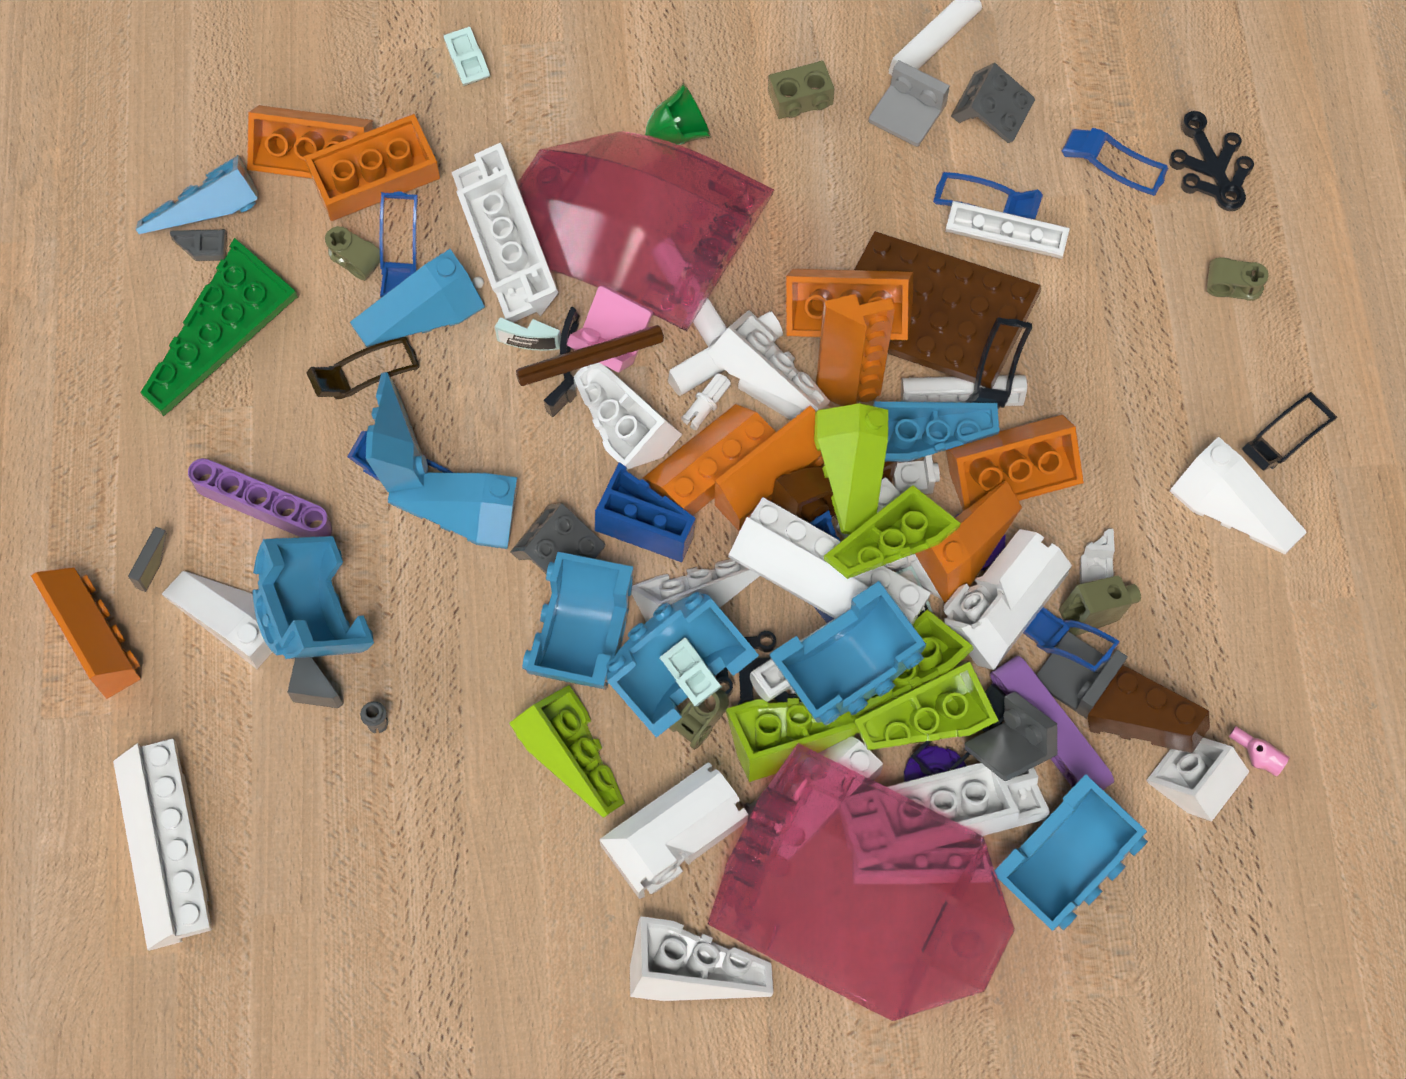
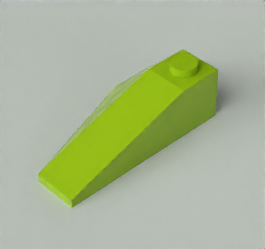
[814,403,889,535]
[824,485,961,579]
[855,609,974,716]
[853,661,998,750]
[509,685,625,818]
[726,698,868,782]

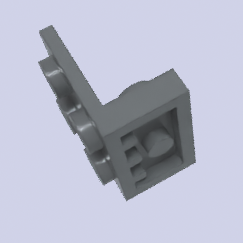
[951,62,1035,143]
[510,503,605,574]
[1036,632,1128,719]
[965,692,1058,781]

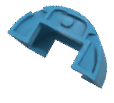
[253,536,374,659]
[522,552,633,690]
[769,581,926,725]
[606,592,759,738]
[993,774,1148,931]

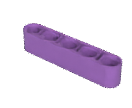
[188,458,332,537]
[990,655,1114,790]

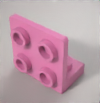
[567,285,653,373]

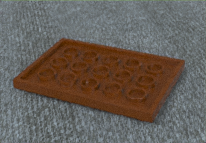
[854,231,1041,389]

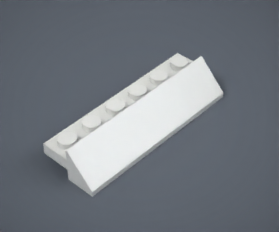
[451,142,559,322]
[728,497,931,626]
[113,739,212,951]
[838,763,1050,869]

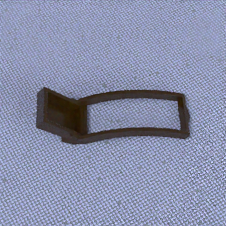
[306,337,420,400]

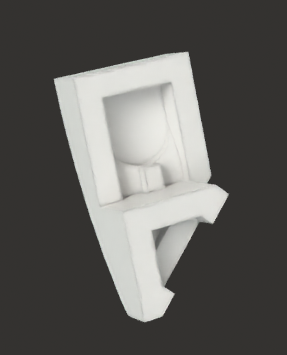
[1080,529,1115,584]

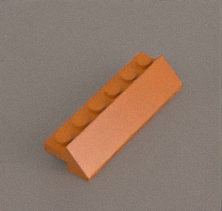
[816,294,895,406]

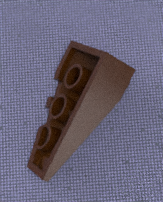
[771,461,897,523]

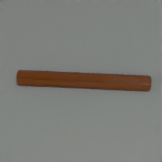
[516,325,664,386]

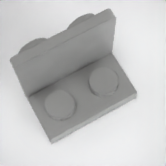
[868,60,950,147]

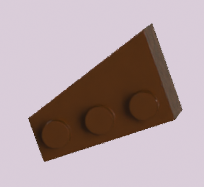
[1088,665,1210,753]

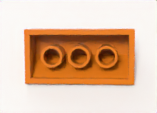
[247,105,373,179]
[304,114,440,221]
[786,269,913,340]
[642,404,776,516]
[715,405,825,531]
[946,415,1084,511]
[30,567,141,699]

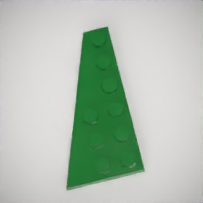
[140,238,298,417]

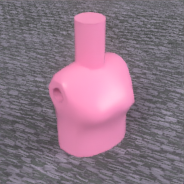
[1229,726,1290,776]

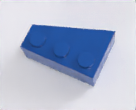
[594,462,696,562]

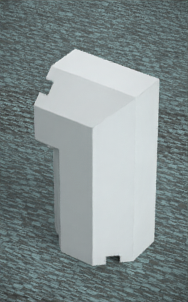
[944,529,1072,670]
[599,762,748,899]

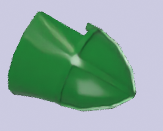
[645,82,712,146]

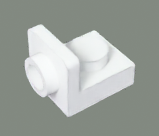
[893,455,940,494]

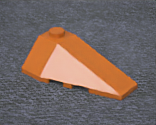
[915,481,1022,603]

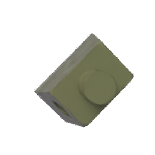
[1059,576,1141,636]

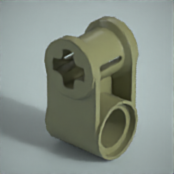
[325,226,380,281]
[1207,257,1269,301]
[669,689,729,750]

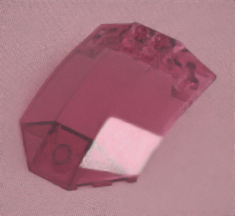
[517,131,774,332]
[708,743,1015,1021]

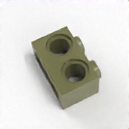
[768,60,835,119]

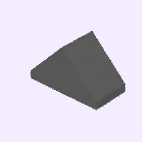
[287,657,343,708]

